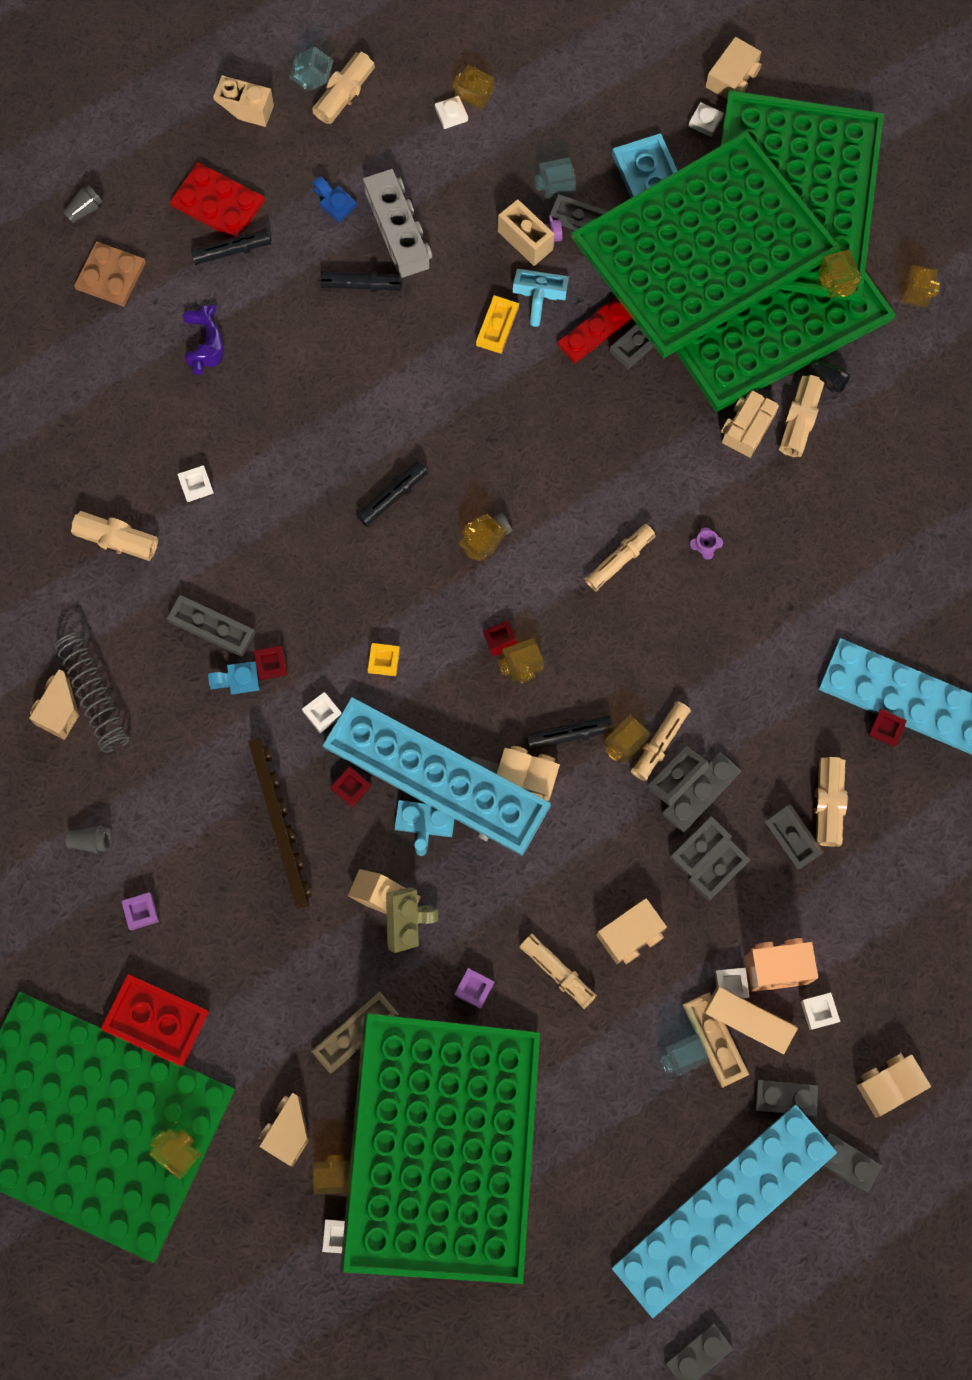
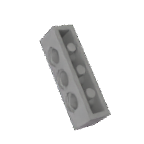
[363,169,432,278]

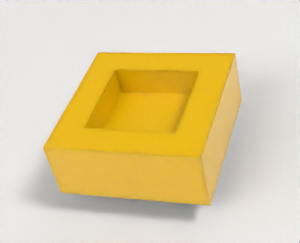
[368,643,400,676]

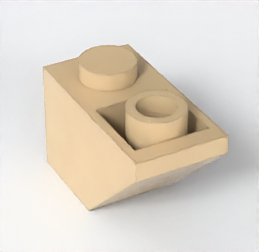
[213,75,274,127]
[29,670,79,740]
[348,869,421,914]
[259,1093,309,1167]

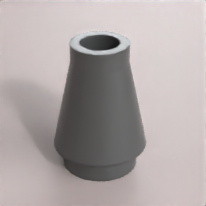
[63,185,103,224]
[65,825,112,854]

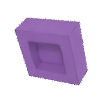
[121,892,159,931]
[454,968,494,1010]

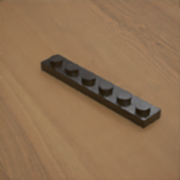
[248,737,312,909]

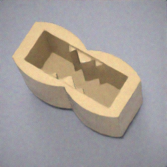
[497,746,560,801]
[856,1053,931,1118]

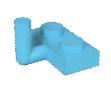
[513,269,569,327]
[395,800,455,856]

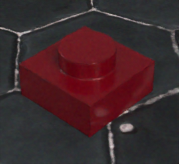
[483,620,519,657]
[254,645,288,681]
[868,709,907,747]
[330,766,371,808]

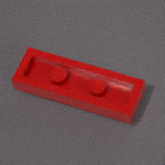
[557,297,632,364]

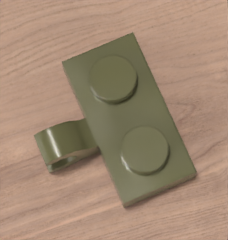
[386,887,438,953]

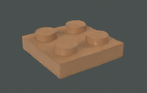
[74,241,146,307]

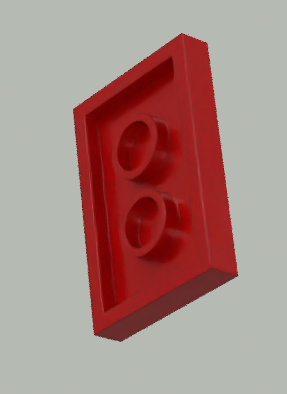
[170,162,265,238]
[101,974,209,1067]

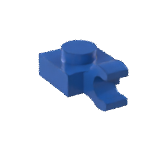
[312,176,357,223]

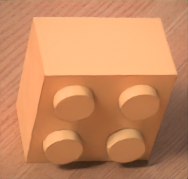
[744,938,818,992]

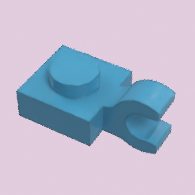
[208,661,259,695]

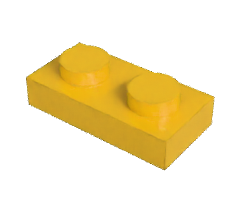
[476,296,519,354]

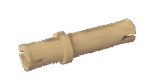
[584,524,656,592]
[631,701,691,781]
[520,934,597,1009]

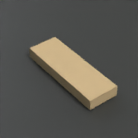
[704,985,798,1054]
[682,992,749,1088]

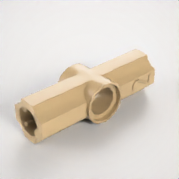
[312,52,375,124]
[779,375,824,457]
[71,511,159,561]
[814,757,848,847]

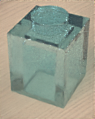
[289,46,334,91]
[535,157,576,199]
[660,1033,710,1078]

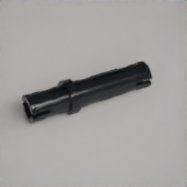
[190,227,272,266]
[320,271,402,292]
[356,461,428,527]
[526,715,614,751]

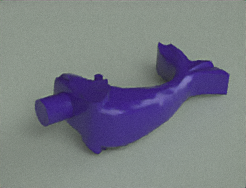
[183,305,224,375]

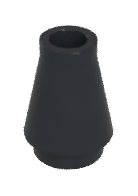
[808,360,851,394]

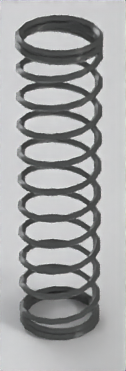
[54,633,130,753]

